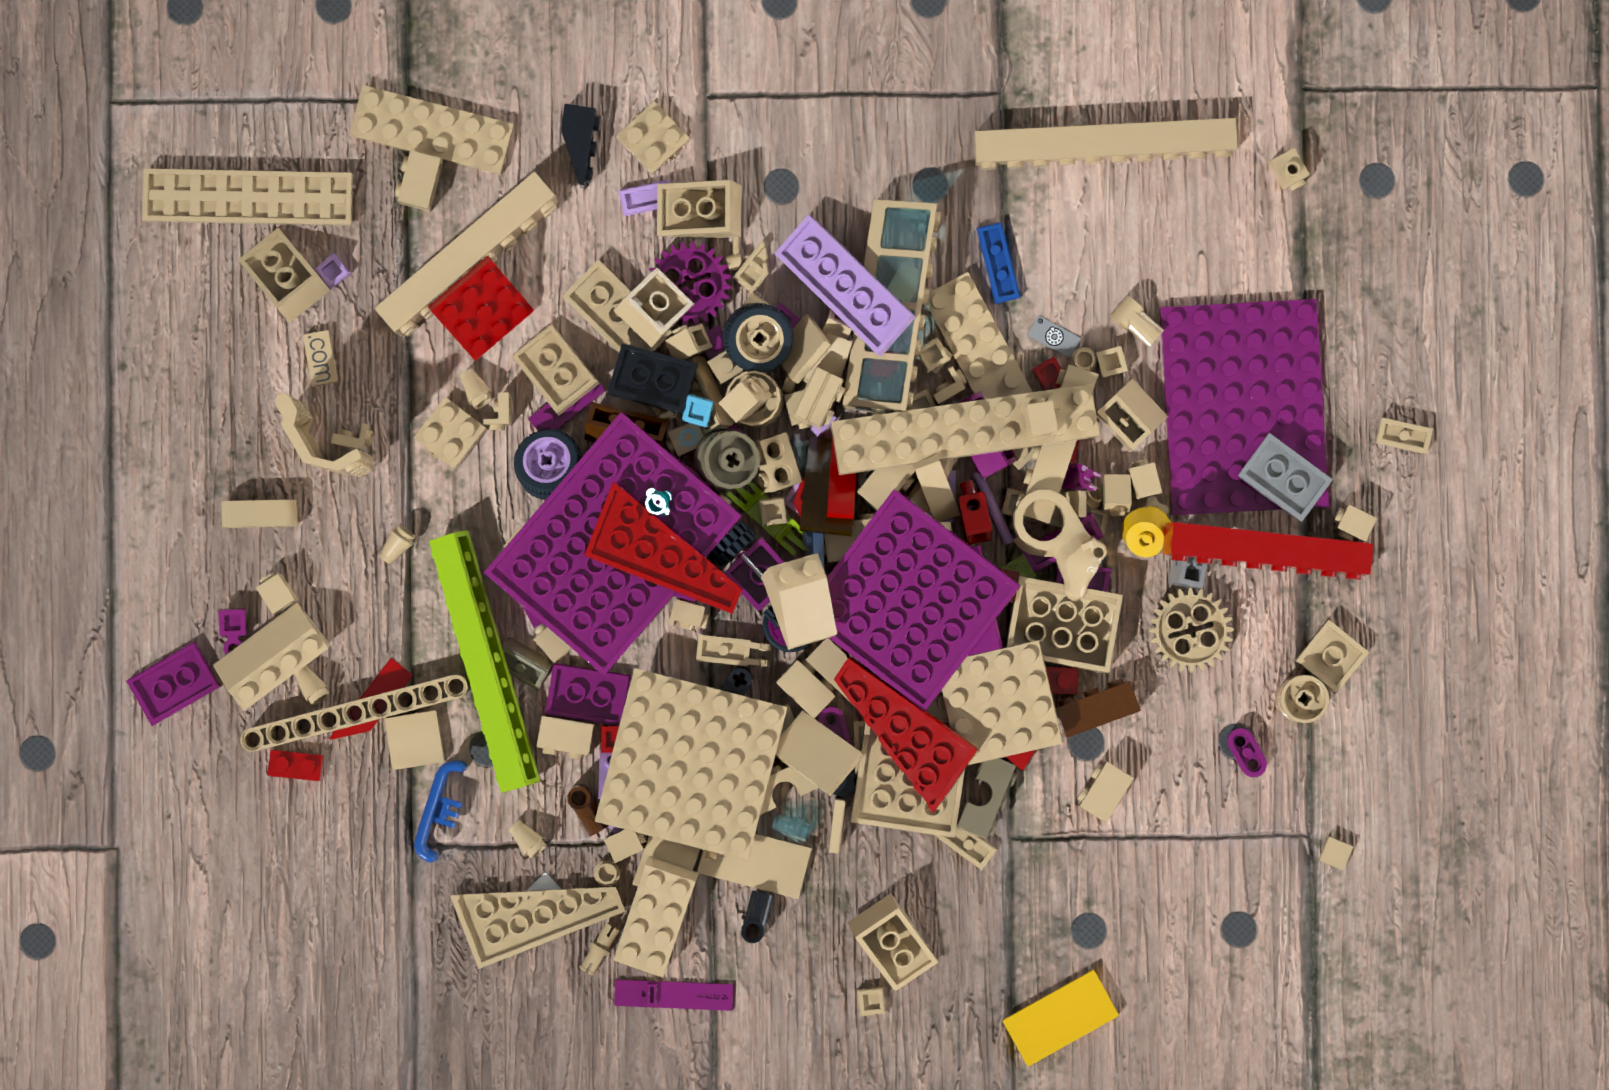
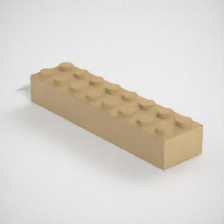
[374,171,559,337]

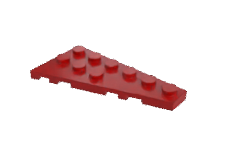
[584,481,742,614]
[834,657,979,813]

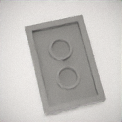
[1237,433,1333,522]

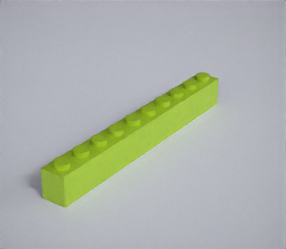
[429,530,541,793]

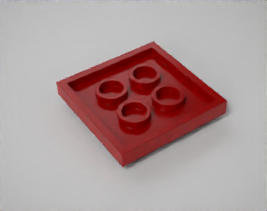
[428,255,535,361]

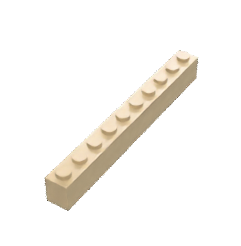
[974,118,1238,170]

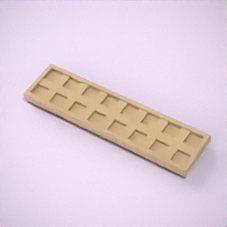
[142,168,353,226]

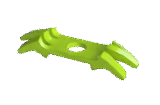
[726,480,807,556]

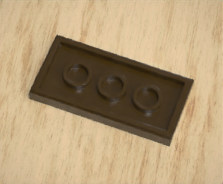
[799,437,858,536]

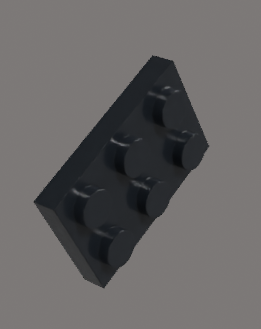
[607,343,698,415]

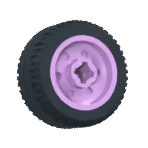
[514,429,583,500]

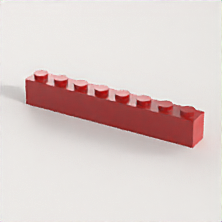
[1163,522,1373,580]

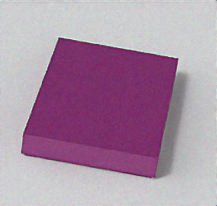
[126,642,221,726]
[545,663,631,726]

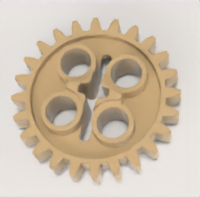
[1148,588,1234,673]

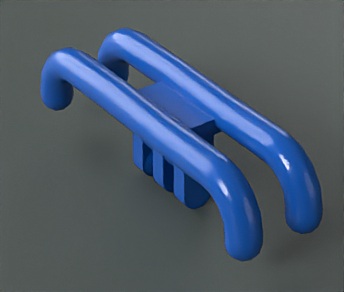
[414,760,467,863]

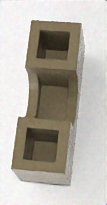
[956,758,1018,839]

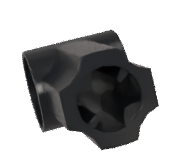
[741,890,774,943]

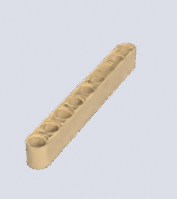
[240,675,470,752]

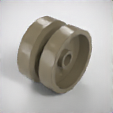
[694,431,760,489]

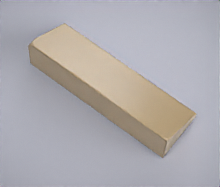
[687,357,734,436]

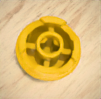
[1121,506,1171,557]

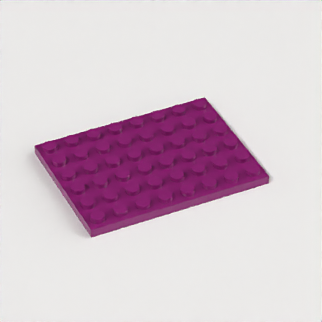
[1159,299,1329,516]
[484,412,742,676]

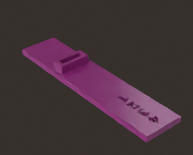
[614,979,733,1011]

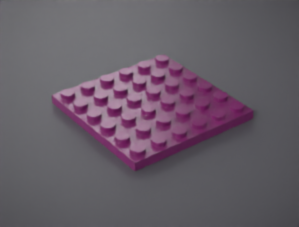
[827,489,1021,712]

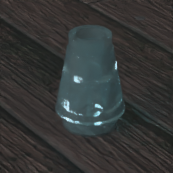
[772,814,813,843]

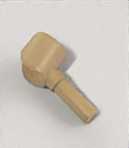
[726,237,742,271]

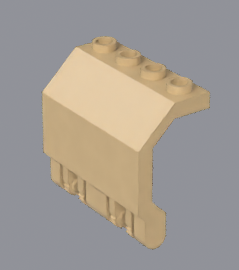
[275,393,376,478]

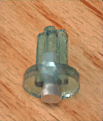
[789,434,810,471]

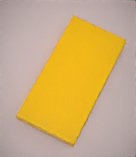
[1002,969,1119,1067]

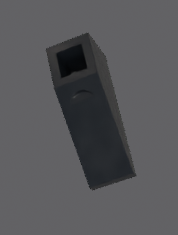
[561,104,601,189]

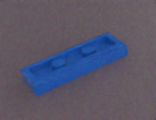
[976,222,1021,304]

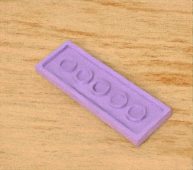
[774,214,916,357]

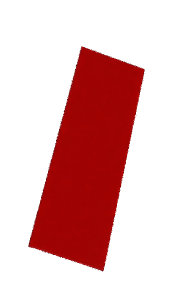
[329,658,413,740]

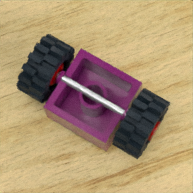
[709,521,785,628]

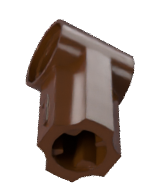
[567,784,609,837]

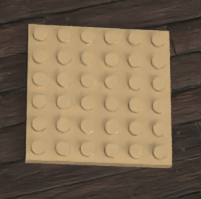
[595,668,787,861]

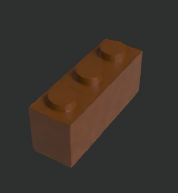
[584,402,668,447]
[1055,678,1141,738]

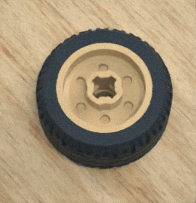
[723,303,793,373]

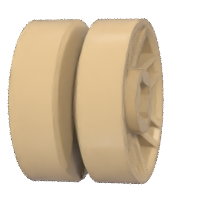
[1276,675,1329,723]

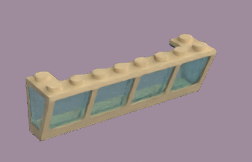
[842,199,941,414]

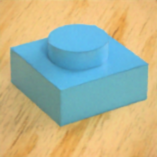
[682,394,715,427]

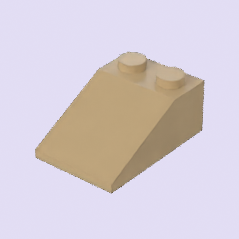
[657,180,742,238]
[238,228,330,323]
[761,553,837,650]
[848,893,938,991]

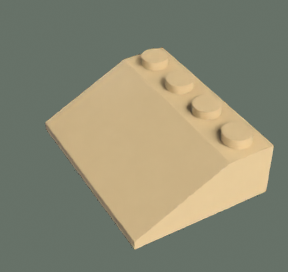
[1005,576,1123,673]

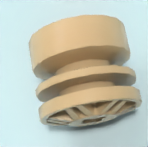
[726,371,785,428]

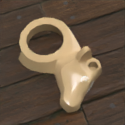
[1013,490,1107,601]

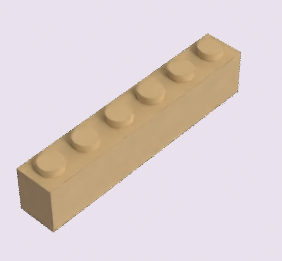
[1015,364,1099,525]

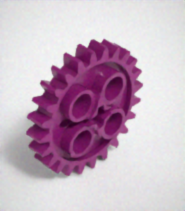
[649,241,732,326]

